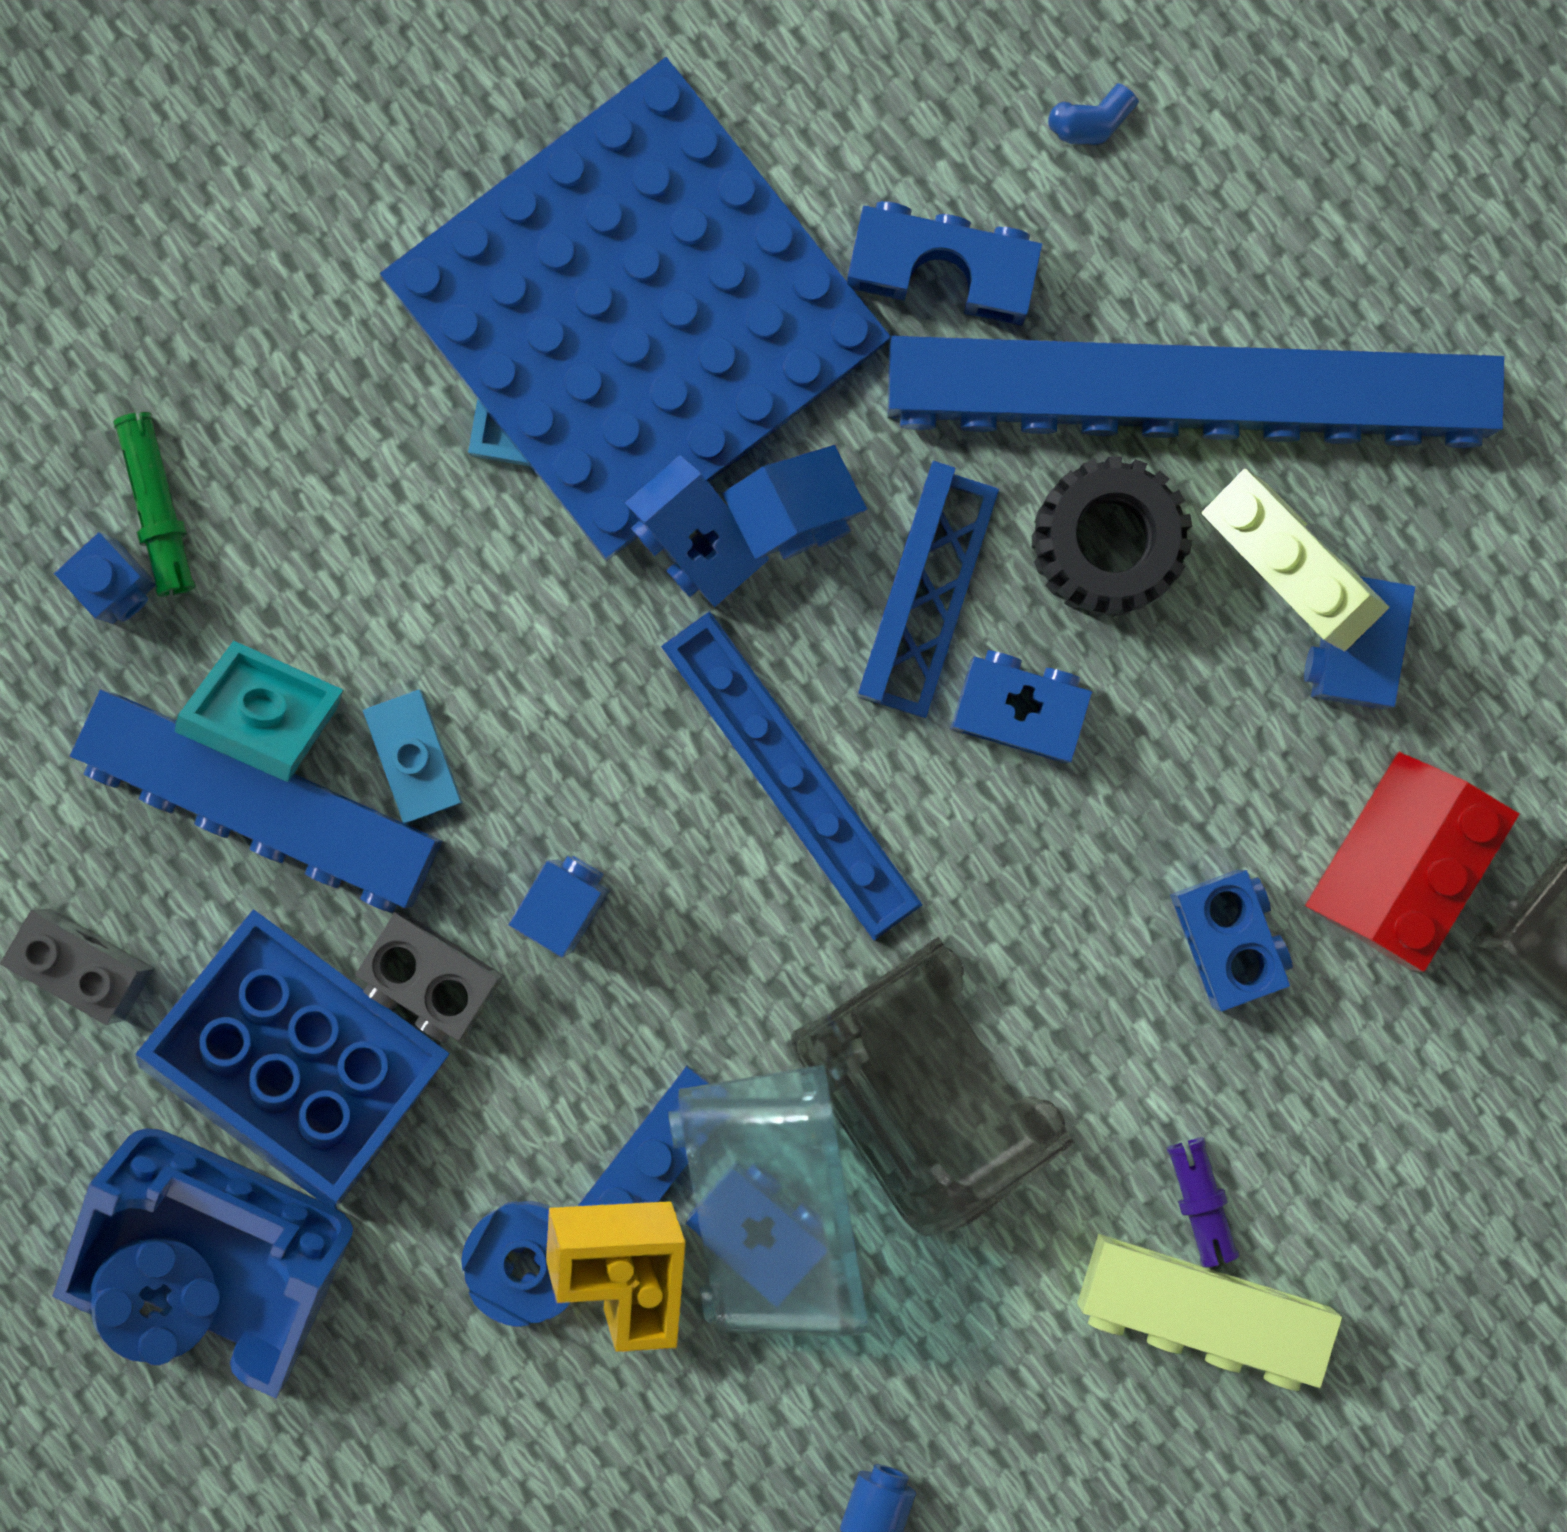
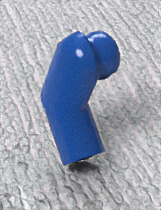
[1048,83,1139,145]

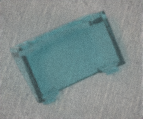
[669,1065,870,1337]

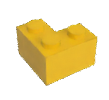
[546,1201,685,1352]

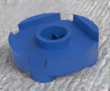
[461,1201,571,1327]
[90,1237,220,1366]

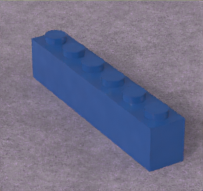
[69,689,443,913]

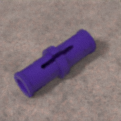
[1166,1137,1240,1267]

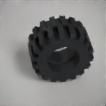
[1032,457,1193,617]

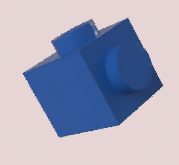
[54,532,156,624]

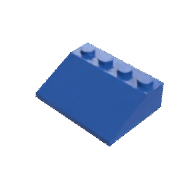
[135,909,450,1212]

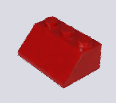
[1304,751,1520,972]

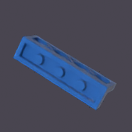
[857,461,999,719]

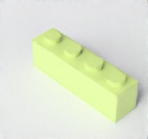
[1077,1234,1342,1391]

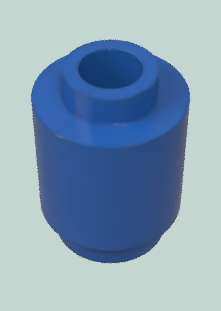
[839,1464,916,1532]

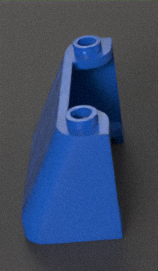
[52,1128,353,1399]

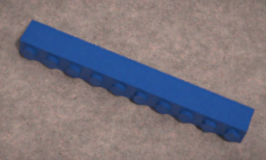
[887,336,1505,448]

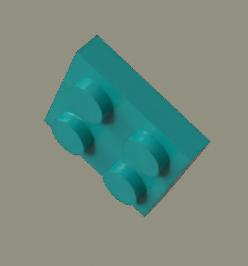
[175,640,343,782]

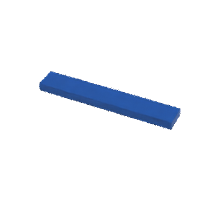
[661,611,923,940]

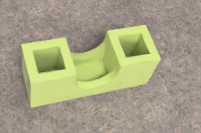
[1202,469,1390,651]

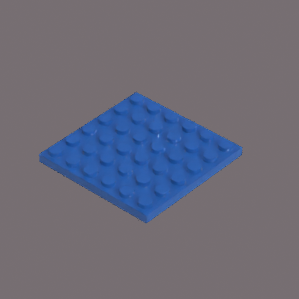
[379,57,891,562]

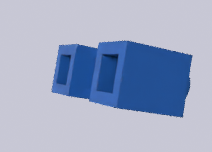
[847,201,1042,326]

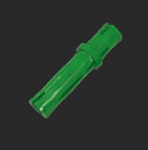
[113,412,196,597]

